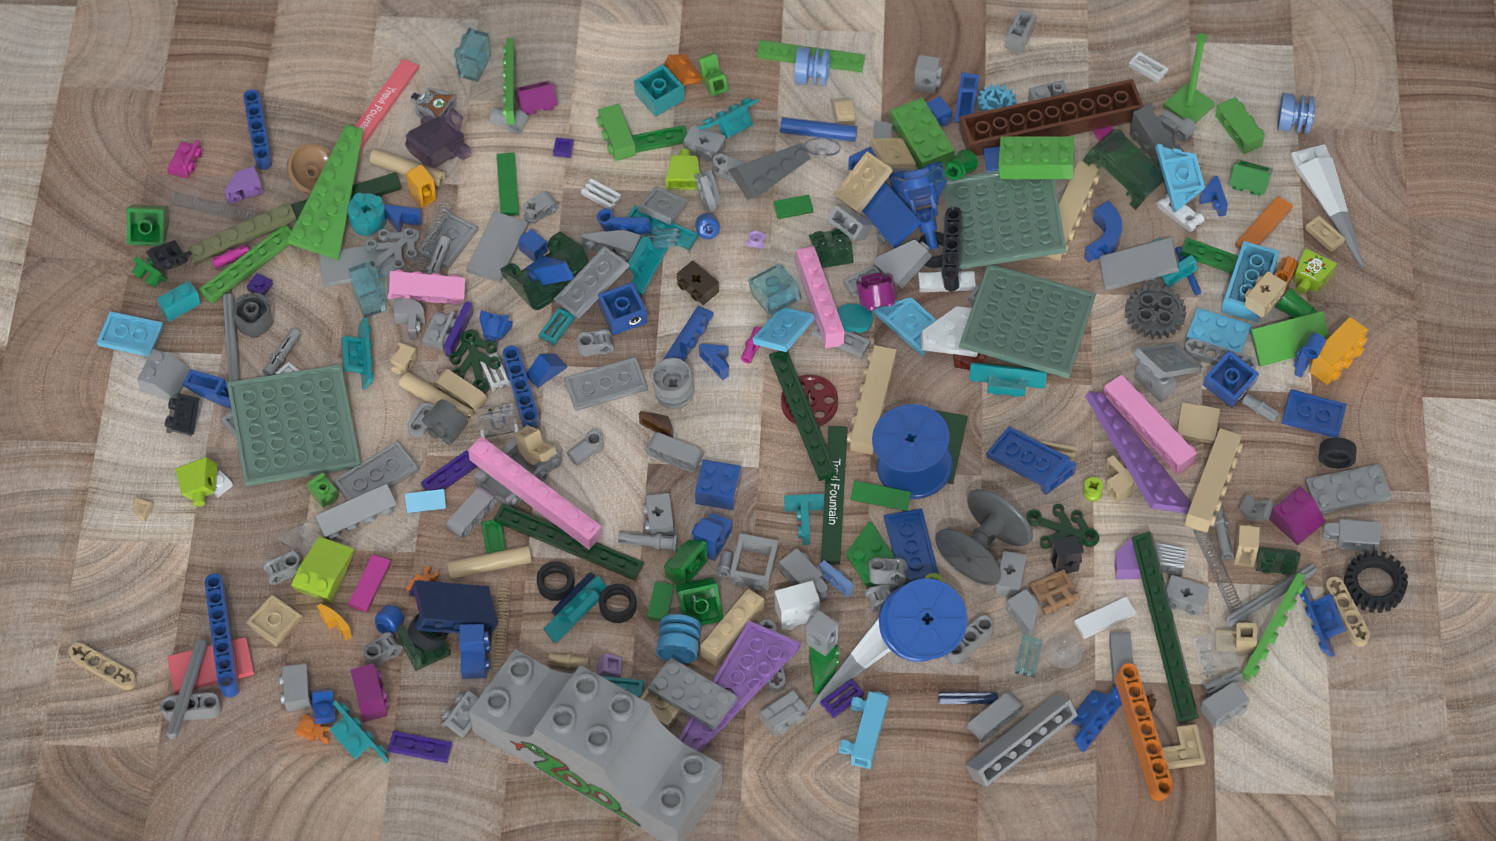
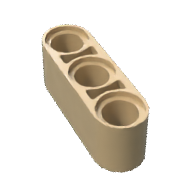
[433,369,487,414]

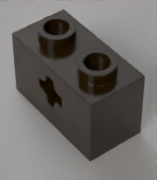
[677,260,719,305]

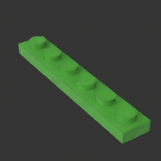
[503,38,515,124]
[757,40,865,73]
[199,225,292,304]
[1242,572,1306,682]

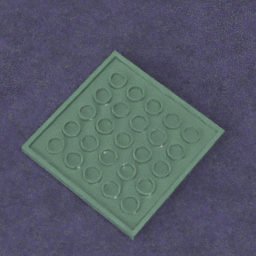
[944,171,1067,269]
[959,264,1096,379]
[227,364,361,487]

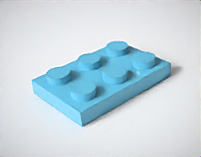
[753,306,815,352]
[1185,307,1252,353]
[97,311,164,357]

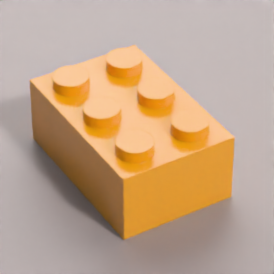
[1310,317,1368,385]

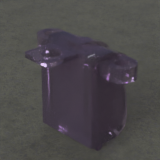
[405,108,471,168]

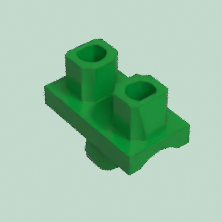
[132,256,168,288]

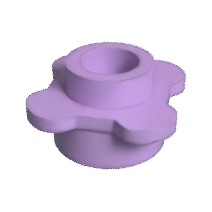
[746,231,766,249]

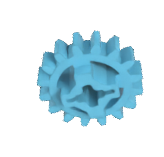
[977,83,1016,112]

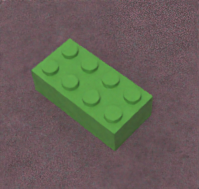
[890,98,955,169]
[999,137,1075,179]

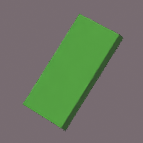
[1250,311,1329,366]

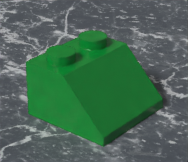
[1229,159,1273,196]
[127,205,169,246]
[664,540,708,585]
[675,577,724,626]
[809,645,839,695]

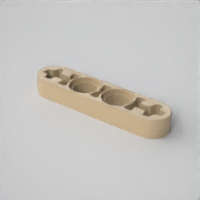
[1325,577,1370,647]
[68,642,136,690]

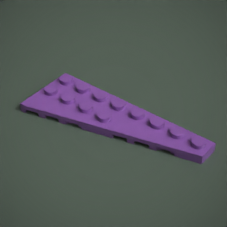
[1085,391,1192,514]
[678,621,801,752]

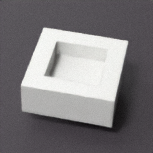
[214,470,233,497]

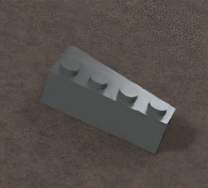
[1130,103,1184,171]
[728,143,811,200]

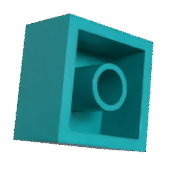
[634,64,685,117]

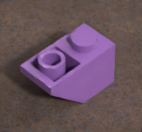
[224,166,263,204]
[1114,535,1140,580]

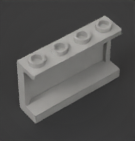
[474,425,562,507]

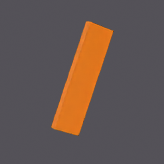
[1235,196,1293,250]

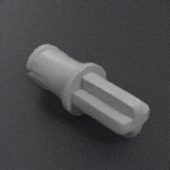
[1242,394,1279,422]
[1202,669,1243,696]

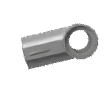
[489,107,528,134]
[1161,110,1197,142]
[567,430,604,466]

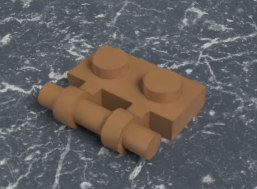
[1029,569,1080,615]

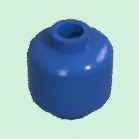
[695,213,720,240]
[374,605,404,634]

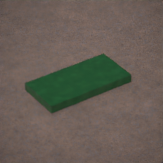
[935,410,968,484]

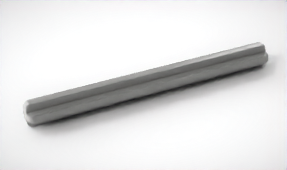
[223,293,239,382]
[1225,564,1317,626]
[166,640,207,739]

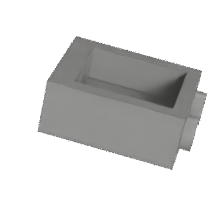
[730,533,779,591]

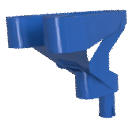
[889,162,947,250]

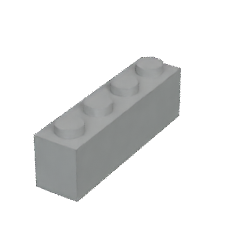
[314,484,397,540]

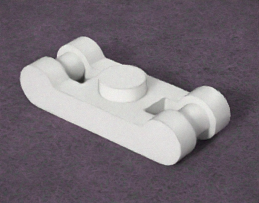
[1157,193,1204,232]

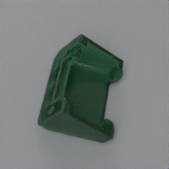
[1082,129,1164,210]
[500,231,589,310]

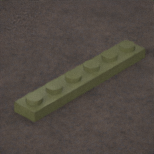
[187,202,297,266]

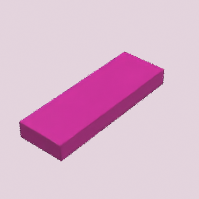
[348,554,391,612]

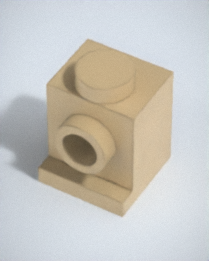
[391,342,418,375]

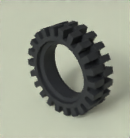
[1344,550,1408,613]

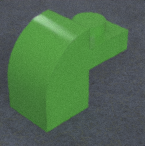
[698,52,729,96]

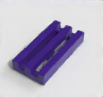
[820,679,864,719]

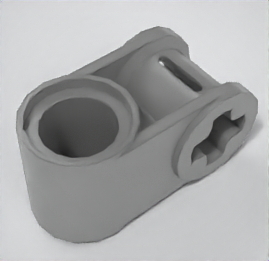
[712,153,746,184]
[524,191,559,223]
[577,329,614,356]
[262,552,301,585]
[869,558,907,585]
[865,584,903,612]
[363,632,403,668]

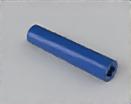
[780,117,857,142]

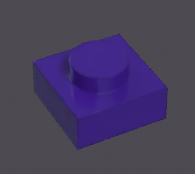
[553,137,574,158]
[246,273,273,296]

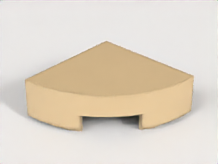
[133,497,154,522]

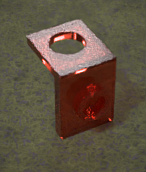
[953,353,987,370]

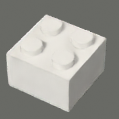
[774,581,820,630]

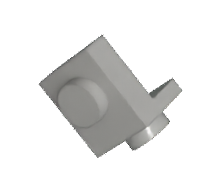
[1239,494,1275,521]

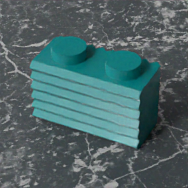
[157,281,201,322]

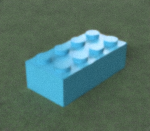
[1222,241,1280,323]

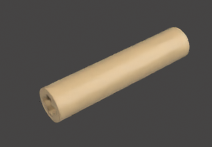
[370,148,446,187]
[399,372,474,423]
[447,546,532,579]

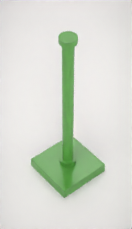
[1163,33,1215,123]

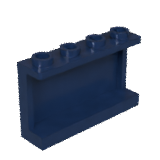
[409,580,498,636]

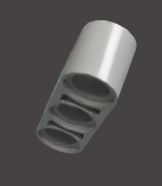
[645,433,704,472]
[446,486,498,538]
[946,615,994,665]
[1109,632,1133,686]
[967,692,1024,743]
[160,693,222,721]

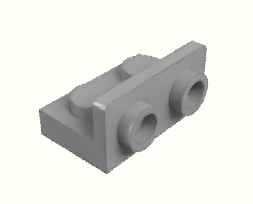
[694,169,721,212]
[422,311,456,351]
[440,690,479,738]

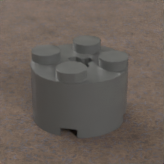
[233,293,274,338]
[422,399,468,445]

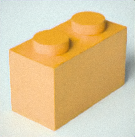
[406,164,437,209]

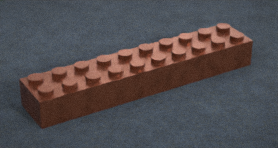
[959,79,1144,156]

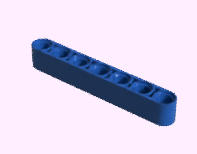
[204,573,240,698]

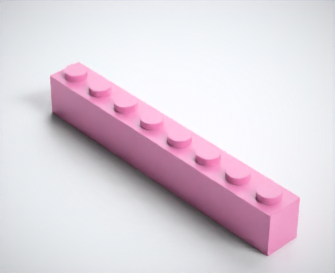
[469,436,602,550]

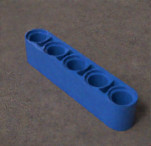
[243,89,272,170]
[503,346,539,429]

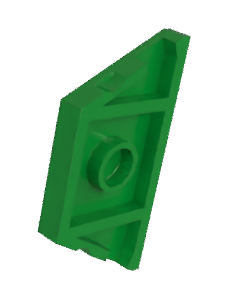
[846,521,909,587]

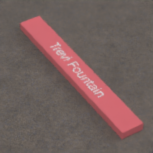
[355,59,419,152]

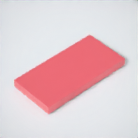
[167,637,254,694]

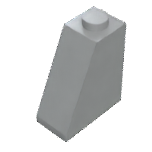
[872,239,932,289]

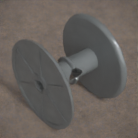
[935,489,1033,586]

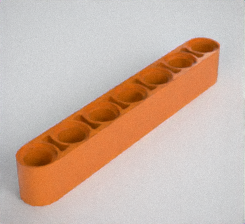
[1115,663,1174,802]

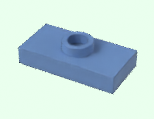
[819,560,853,598]

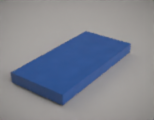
[862,182,922,248]
[986,426,1070,489]
[884,509,939,585]

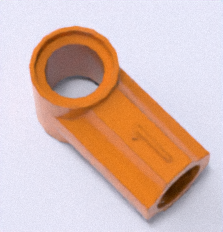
[1274,256,1298,293]

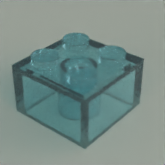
[454,28,492,82]
[348,261,387,317]
[748,263,802,316]

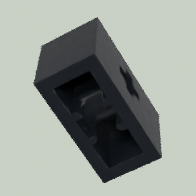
[1050,535,1084,574]

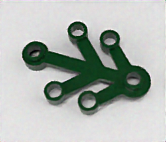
[449,330,501,394]
[1026,504,1099,549]

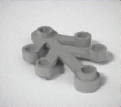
[365,228,419,277]

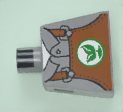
[410,87,456,129]

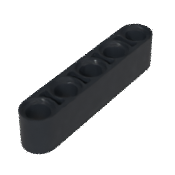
[942,207,964,291]

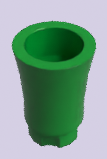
[944,149,978,180]
[1276,288,1318,318]

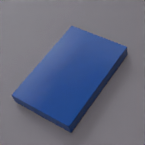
[1281,389,1347,438]

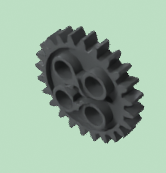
[1125,284,1187,340]

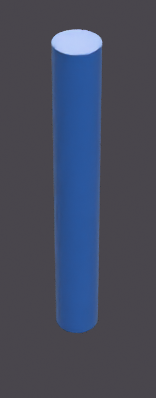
[1175,246,1201,295]

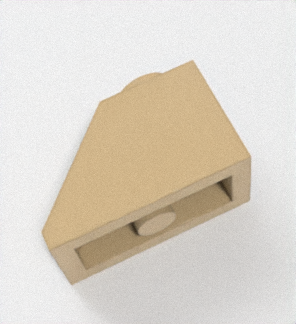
[831,97,855,126]

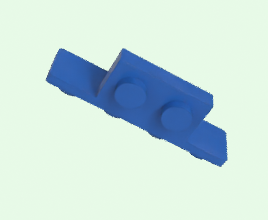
[663,306,714,361]
[1299,585,1347,657]
[1071,685,1122,752]

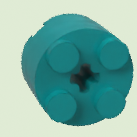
[347,193,386,236]

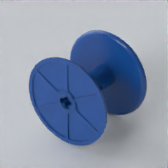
[872,404,953,499]
[879,579,967,662]

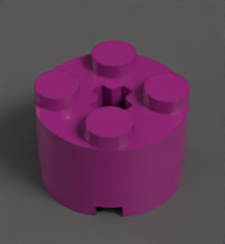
[856,273,897,311]

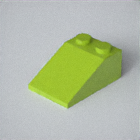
[291,536,355,604]

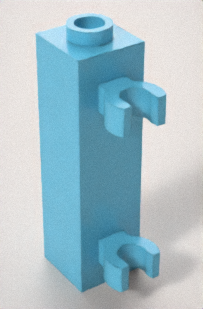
[839,692,889,769]

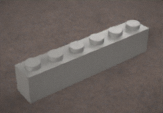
[965,694,1078,787]

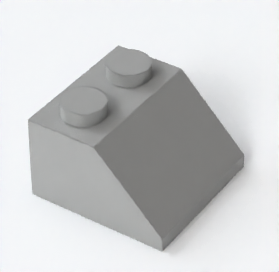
[137,349,190,399]

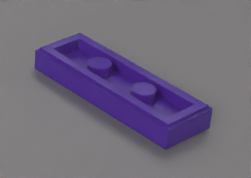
[444,301,473,357]
[421,450,478,491]
[388,731,453,763]

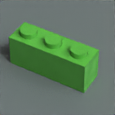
[1215,97,1265,154]
[596,104,636,161]

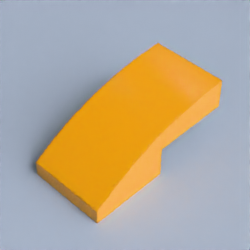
[317,604,352,641]

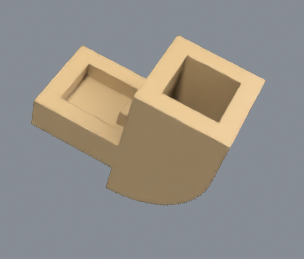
[513,426,557,465]
[1105,455,1135,504]
[1216,623,1257,656]

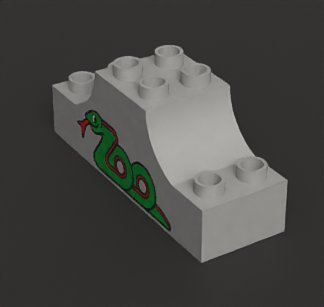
[469,649,723,841]

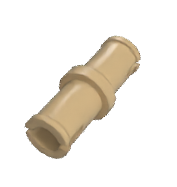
[548,653,590,670]

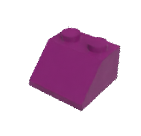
[515,80,558,115]
[1269,486,1325,546]

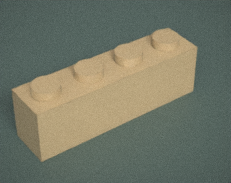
[700,589,764,667]

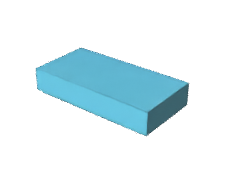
[405,489,446,513]

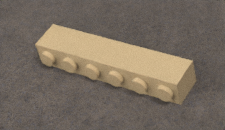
[1047,160,1101,261]
[847,345,897,455]
[1185,428,1243,533]

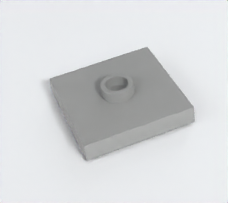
[638,186,688,225]

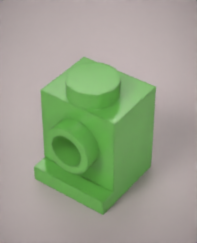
[307,473,339,508]

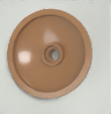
[287,143,332,195]

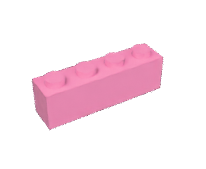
[387,270,465,305]

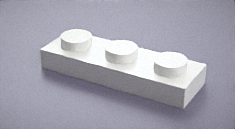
[918,271,976,292]

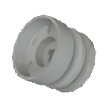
[651,358,695,409]

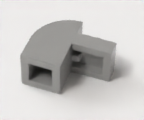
[394,298,426,340]

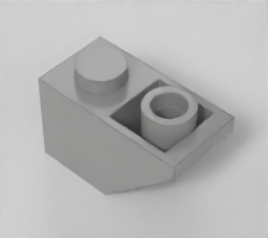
[1028,80,1069,101]

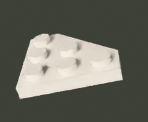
[921,306,978,357]

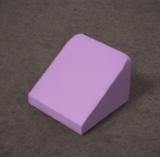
[597,653,622,677]

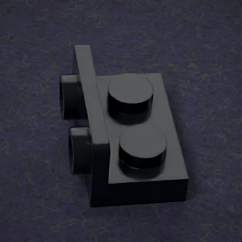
[146,240,192,271]
[165,393,200,436]

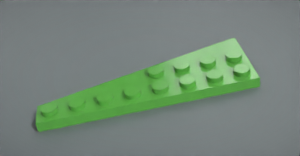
[288,124,364,260]

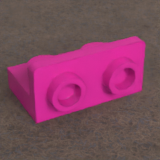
[167,140,203,179]

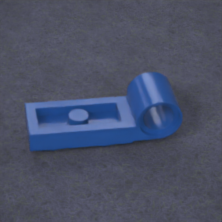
[597,209,653,235]
[1294,333,1326,378]

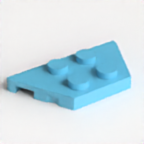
[1155,144,1205,212]
[872,297,937,356]

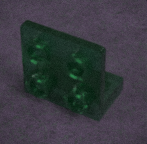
[809,228,854,268]
[1256,547,1301,575]
[397,626,451,671]

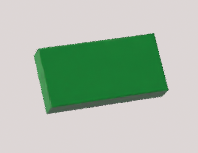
[773,195,813,219]
[481,520,506,554]
[647,582,675,621]

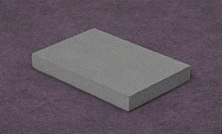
[417,212,478,270]

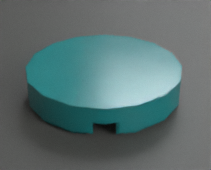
[837,303,873,333]

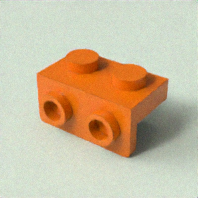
[664,54,702,86]

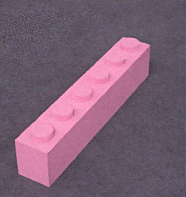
[795,246,844,349]
[1103,375,1197,475]

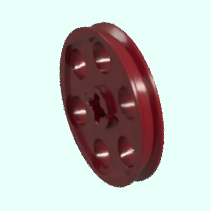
[781,375,838,427]

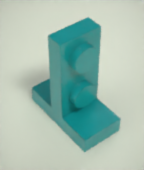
[1153,238,1198,289]
[784,494,824,545]

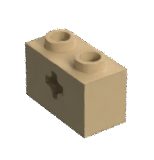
[1244,272,1287,318]
[1234,525,1260,567]

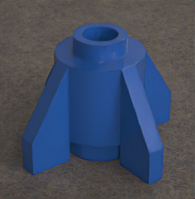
[479,310,513,343]

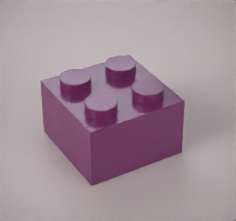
[350,663,389,722]

